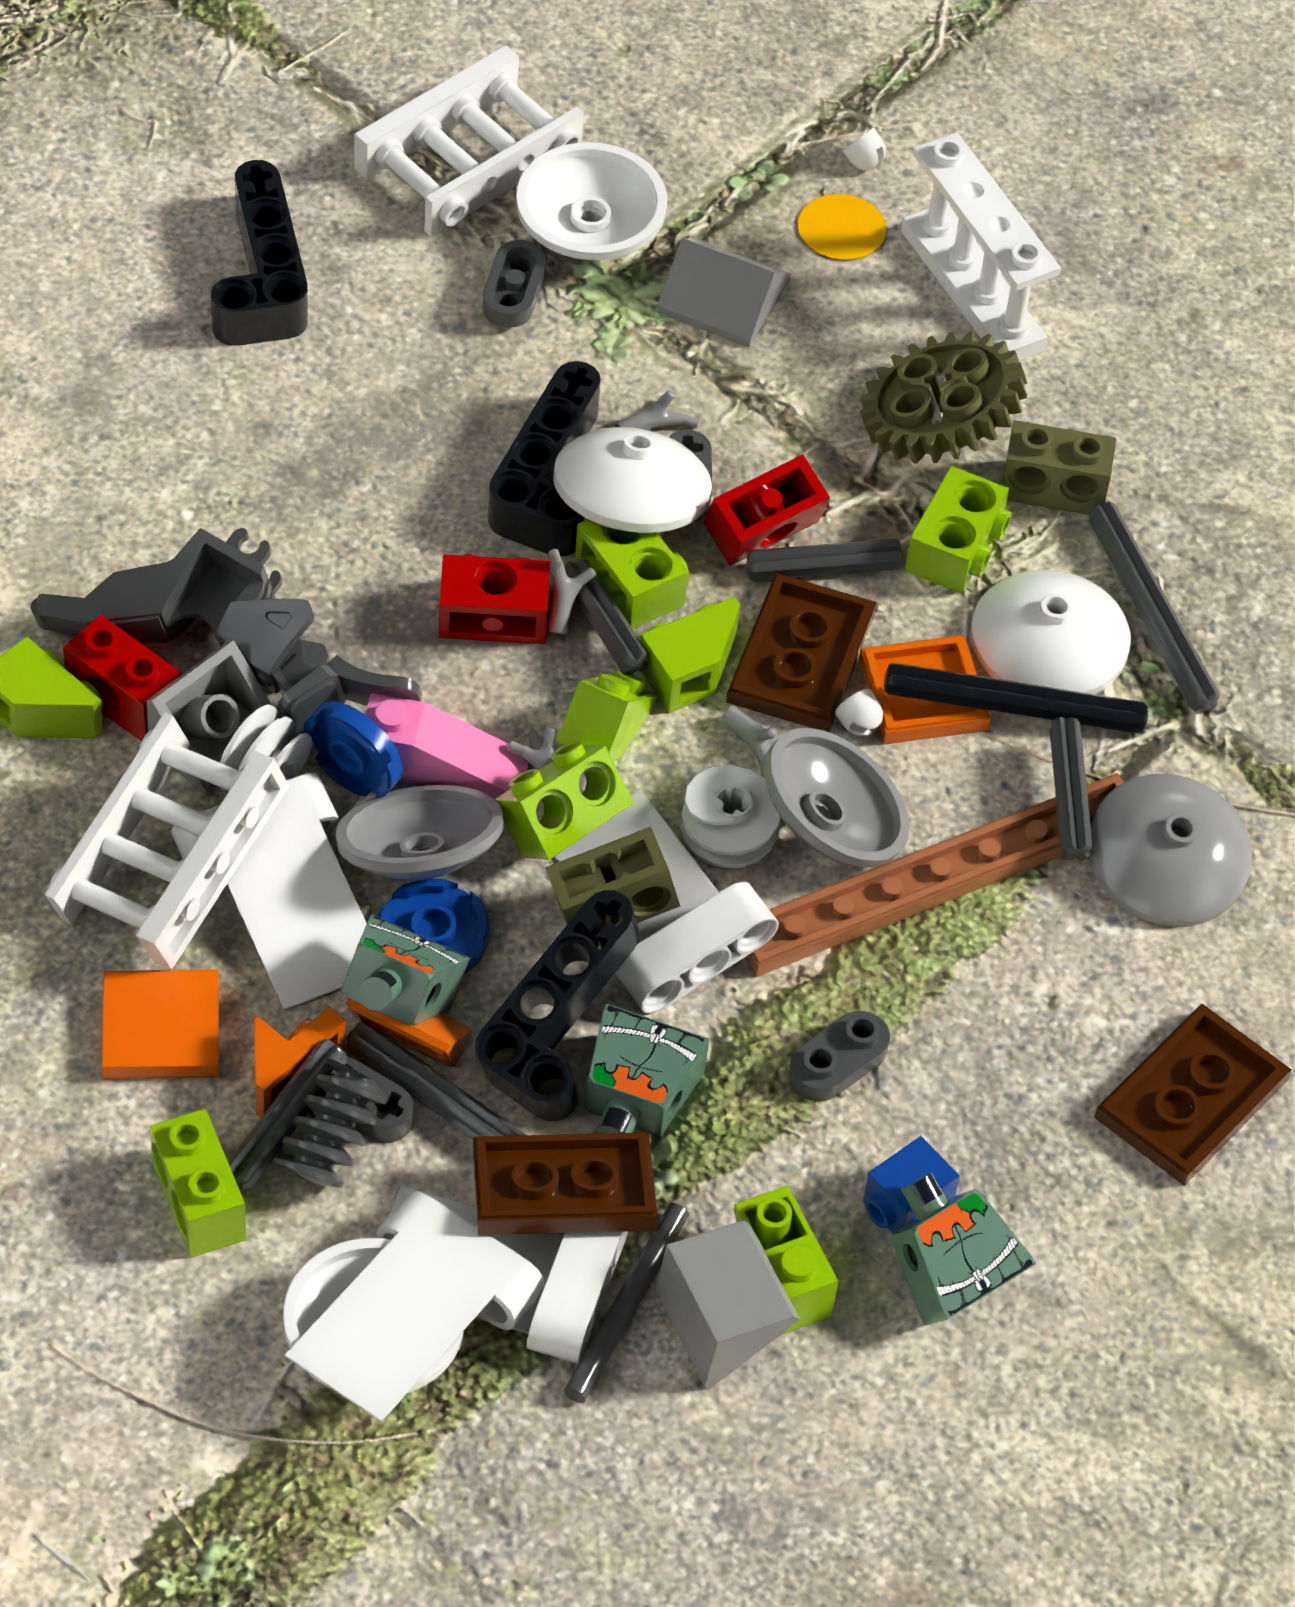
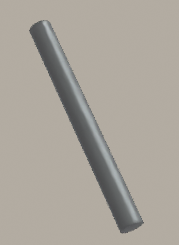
[564,1203,689,1403]

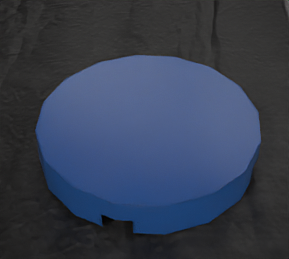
[304,701,403,797]
[378,879,489,975]

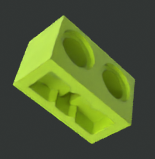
[905,465,1012,594]
[575,519,690,629]
[495,741,634,860]
[150,1108,246,1258]

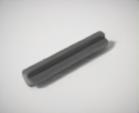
[746,539,903,582]
[564,558,648,676]
[1050,717,1092,861]
[228,1039,347,1191]

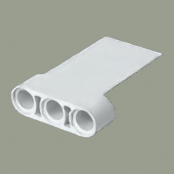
[170,773,367,1010]
[554,790,779,1014]
[388,1185,628,1364]
[284,1191,546,1422]

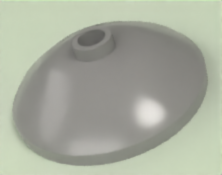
[765,728,910,867]
[1089,774,1252,927]
[335,785,504,881]

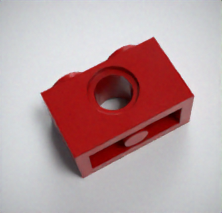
[703,454,830,566]
[438,554,550,644]
[63,615,182,742]

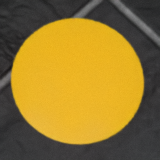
[798,194,887,260]

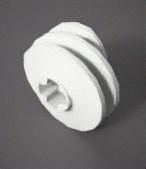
[219,704,312,794]
[680,765,781,868]

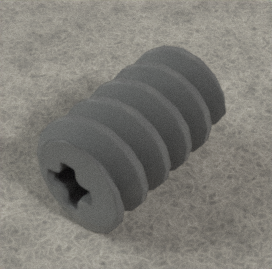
[272,1057,388,1188]

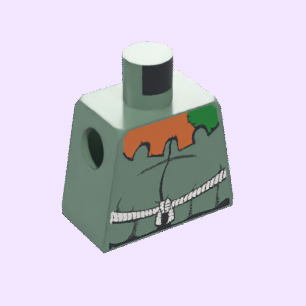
[340,914,470,1025]
[585,1004,709,1135]
[892,1172,1036,1326]

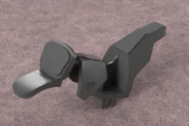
[31,528,422,738]

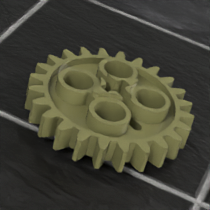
[860,331,1027,464]

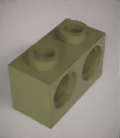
[1002,420,1117,515]
[545,827,680,928]

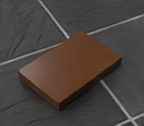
[726,573,877,732]
[1094,1004,1292,1186]
[473,1132,658,1235]

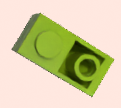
[640,597,740,713]
[0,637,103,739]
[556,670,659,761]
[733,1185,838,1336]

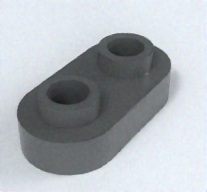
[483,240,546,328]
[789,1011,890,1101]

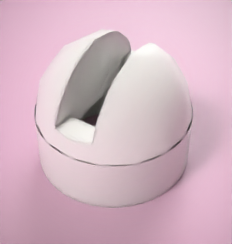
[842,128,886,171]
[835,689,883,736]

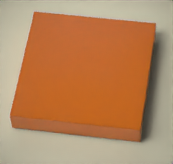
[859,635,991,744]
[102,969,219,1079]

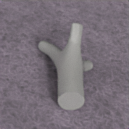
[615,390,699,430]
[546,549,596,635]
[721,706,778,779]
[507,727,557,770]

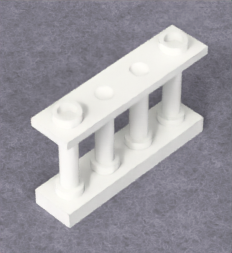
[354,45,584,237]
[901,132,1061,360]
[45,713,290,970]

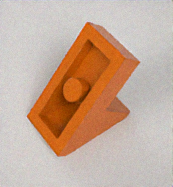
[254,1006,346,1118]

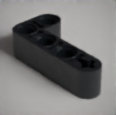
[211,160,308,346]
[488,361,601,557]
[475,890,639,1121]

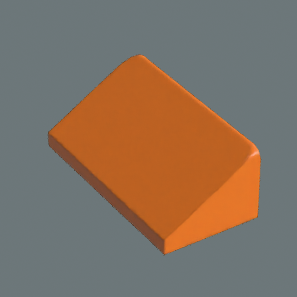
[346,998,472,1068]

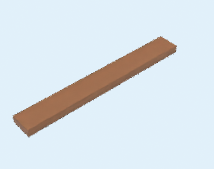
[745,773,1124,977]

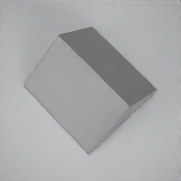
[657,238,790,348]
[147,640,272,793]
[655,1220,800,1388]

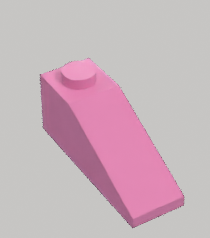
[365,693,530,799]

